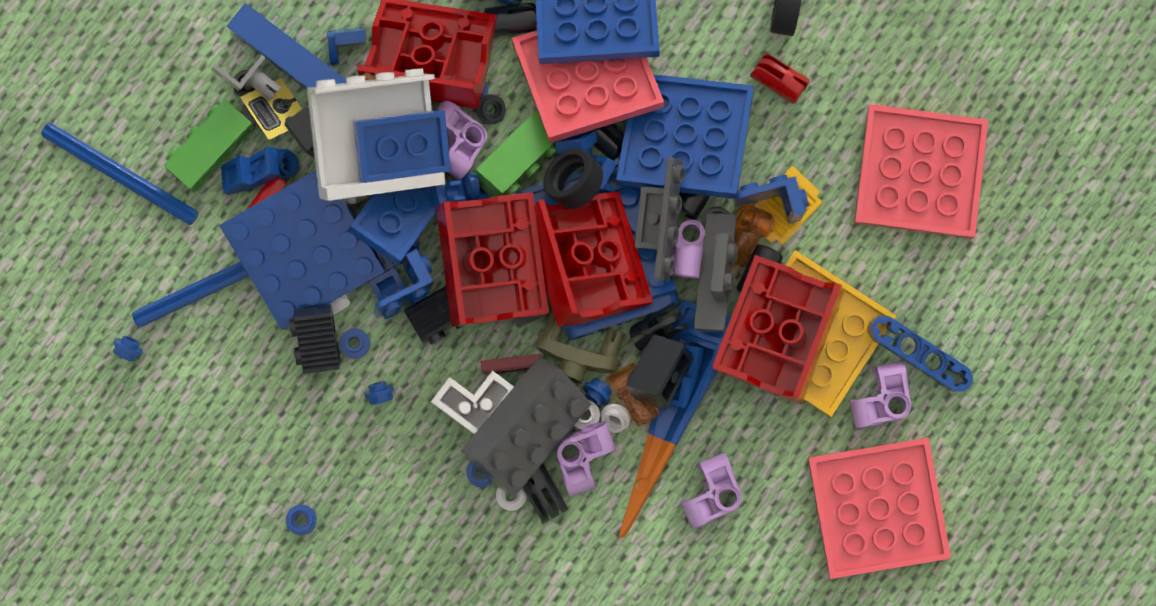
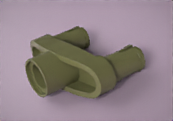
[535,310,625,384]

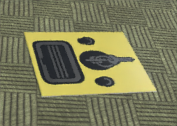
[240,78,302,140]

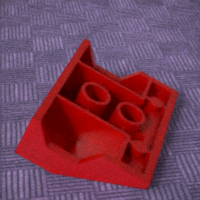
[357,0,497,109]
[436,192,549,327]
[534,192,653,327]
[712,255,844,405]

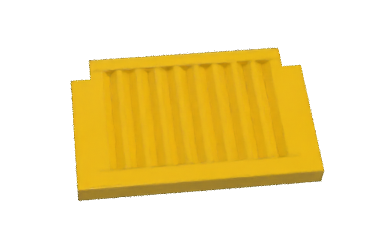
[744,166,823,245]

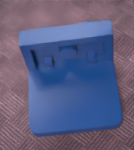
[733,174,809,224]
[374,249,433,319]

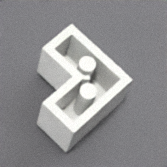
[431,371,514,435]

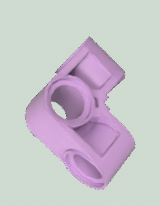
[436,101,487,181]
[672,220,705,280]
[850,361,911,429]
[555,422,616,497]
[681,452,742,530]

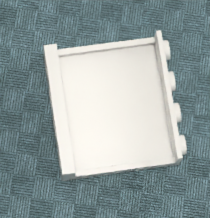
[307,69,445,201]

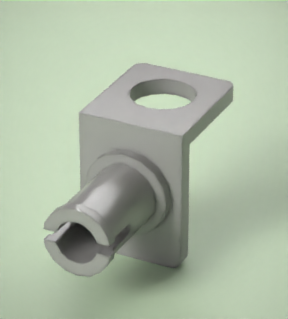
[211,55,281,101]

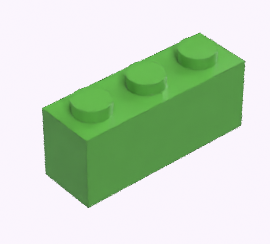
[164,99,255,193]
[474,110,557,197]

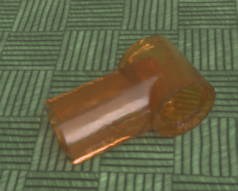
[734,204,775,267]
[607,362,660,427]

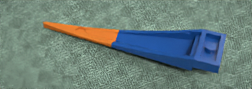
[619,300,731,538]

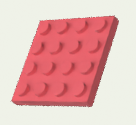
[512,30,664,143]
[854,104,988,239]
[808,438,951,579]

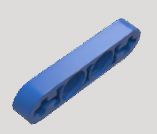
[565,293,681,341]
[868,316,973,392]

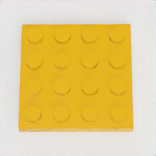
[785,250,896,417]

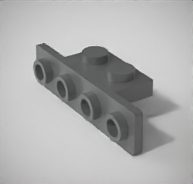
[635,157,685,282]
[694,213,737,332]

